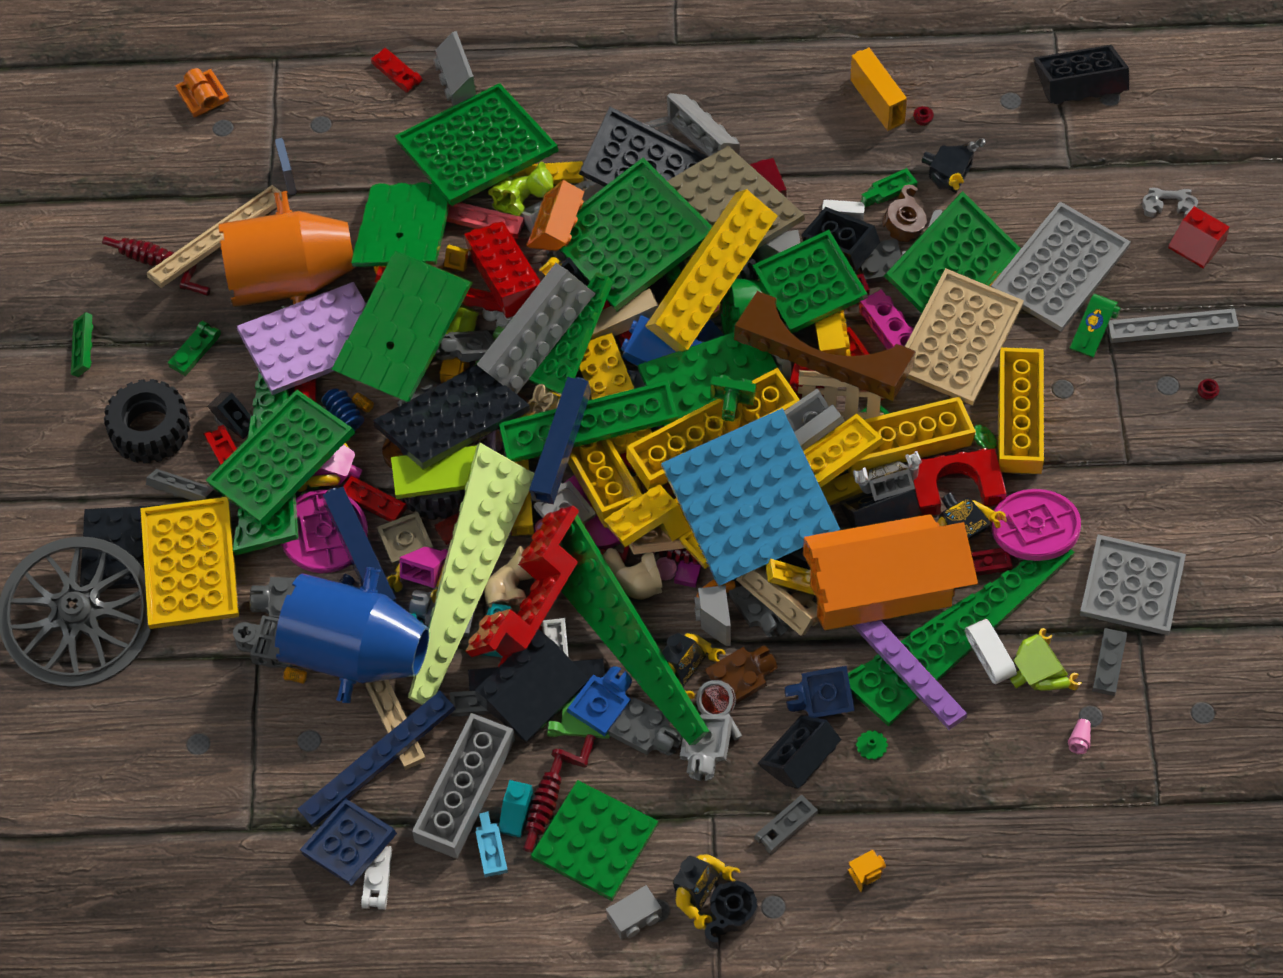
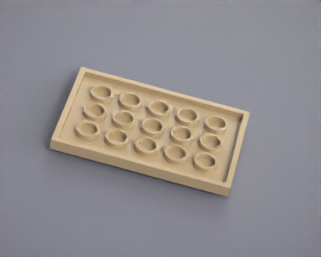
[905,268,1024,406]

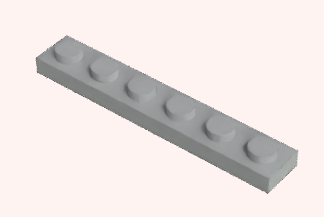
[1107,309,1239,343]

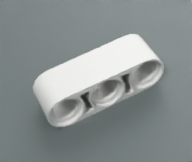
[965,619,1017,684]

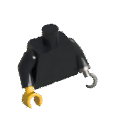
[921,138,986,193]

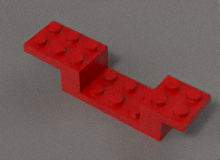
[465,505,579,657]

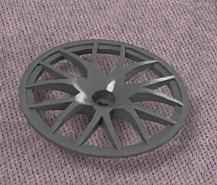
[0,537,152,687]

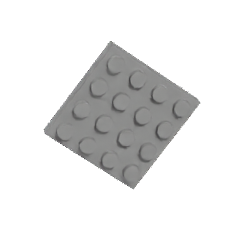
[1080,535,1186,635]

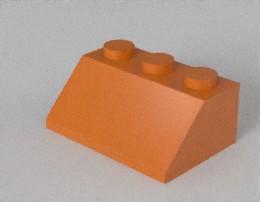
[527,180,584,251]

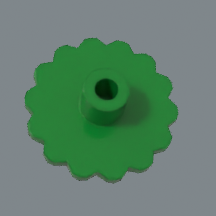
[974,425,997,449]
[856,730,888,760]

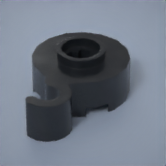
[705,880,757,949]

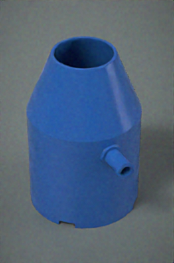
[275,567,430,703]

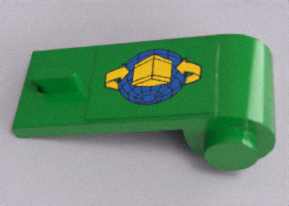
[1070,293,1121,358]

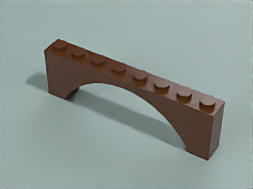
[734,291,916,401]

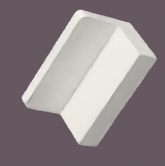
[822,200,865,221]

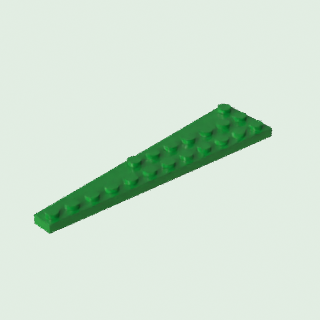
[233,368,299,555]
[559,515,710,745]
[848,549,1075,727]

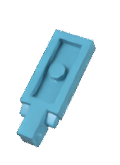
[476,812,508,877]

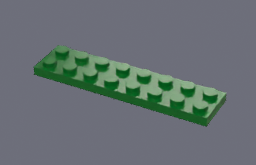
[499,380,678,462]

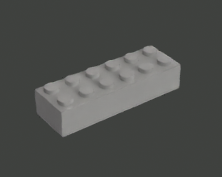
[477,263,595,394]
[412,713,515,859]

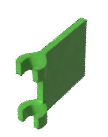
[547,693,610,738]

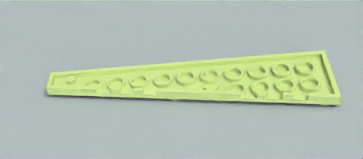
[408,443,534,705]

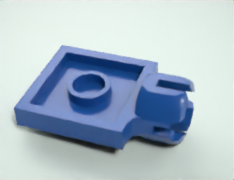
[567,666,632,737]

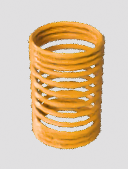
[352,392,374,413]
[283,667,307,684]

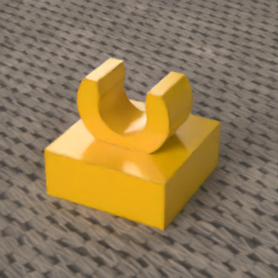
[444,245,468,271]

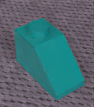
[499,780,533,838]

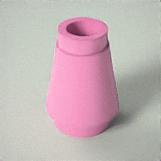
[1068,719,1091,754]

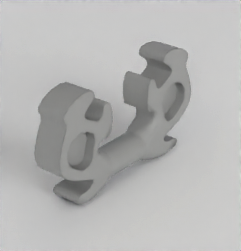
[1142,188,1198,218]

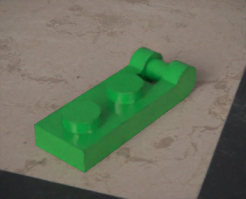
[168,320,221,377]

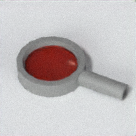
[696,680,742,740]

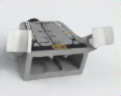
[853,451,922,501]

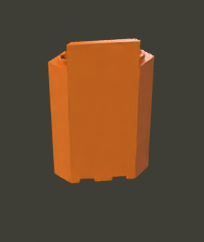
[803,514,978,630]

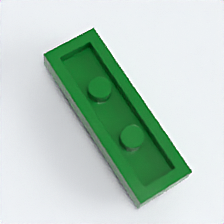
[71,312,93,377]

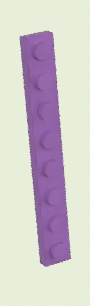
[852,620,967,730]

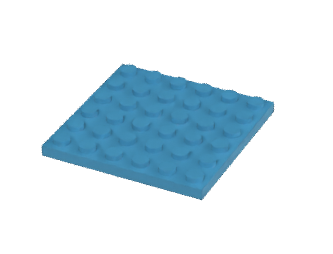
[661,408,840,586]

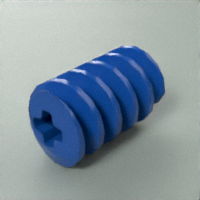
[321,389,364,431]

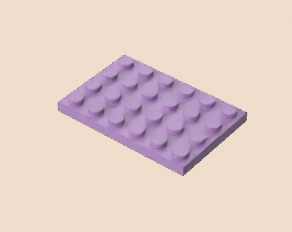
[237,282,366,395]

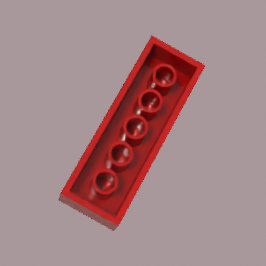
[464,221,541,318]

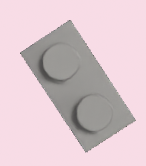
[606,885,662,940]

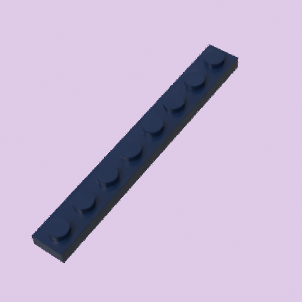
[298,691,456,828]

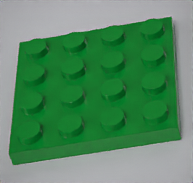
[753,230,868,333]
[531,780,658,901]

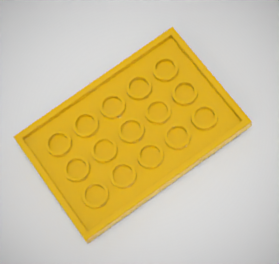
[141,497,239,629]

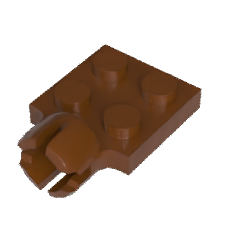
[705,646,778,707]

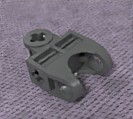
[233,615,293,668]

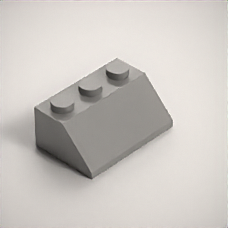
[433,31,476,106]

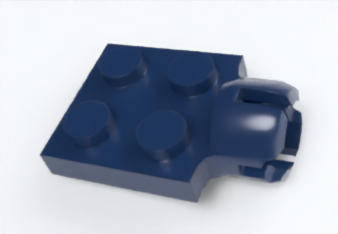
[784,666,855,718]

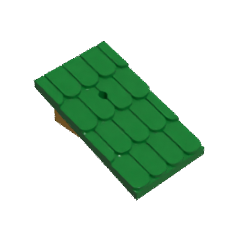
[351,182,450,275]
[331,251,473,402]

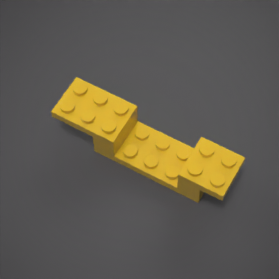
[604,484,691,547]

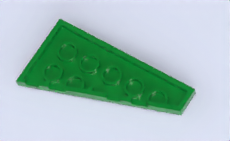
[528,272,614,395]

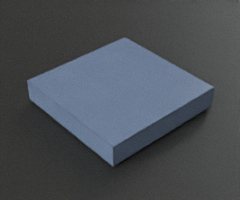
[275,138,296,196]

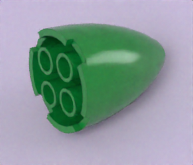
[720,279,784,335]

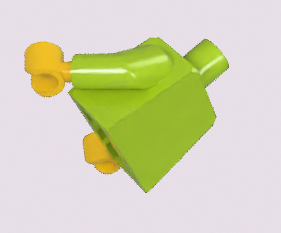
[1009,628,1082,691]

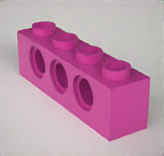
[859,289,914,349]

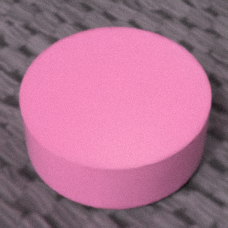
[656,557,677,580]

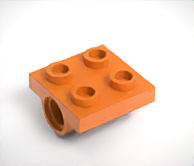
[175,68,230,117]

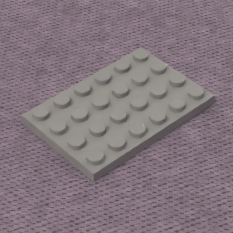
[991,202,1131,332]

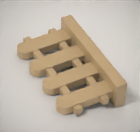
[798,370,884,422]
[736,565,818,636]

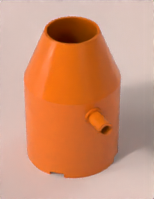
[219,191,356,307]

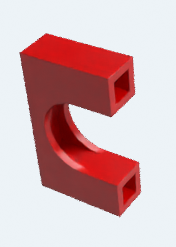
[913,448,1006,516]

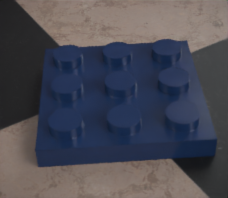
[300,798,397,886]

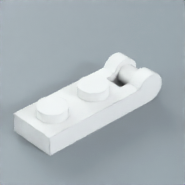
[361,846,392,909]

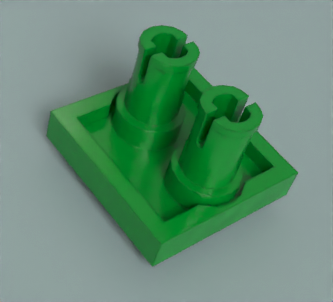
[710,375,756,421]

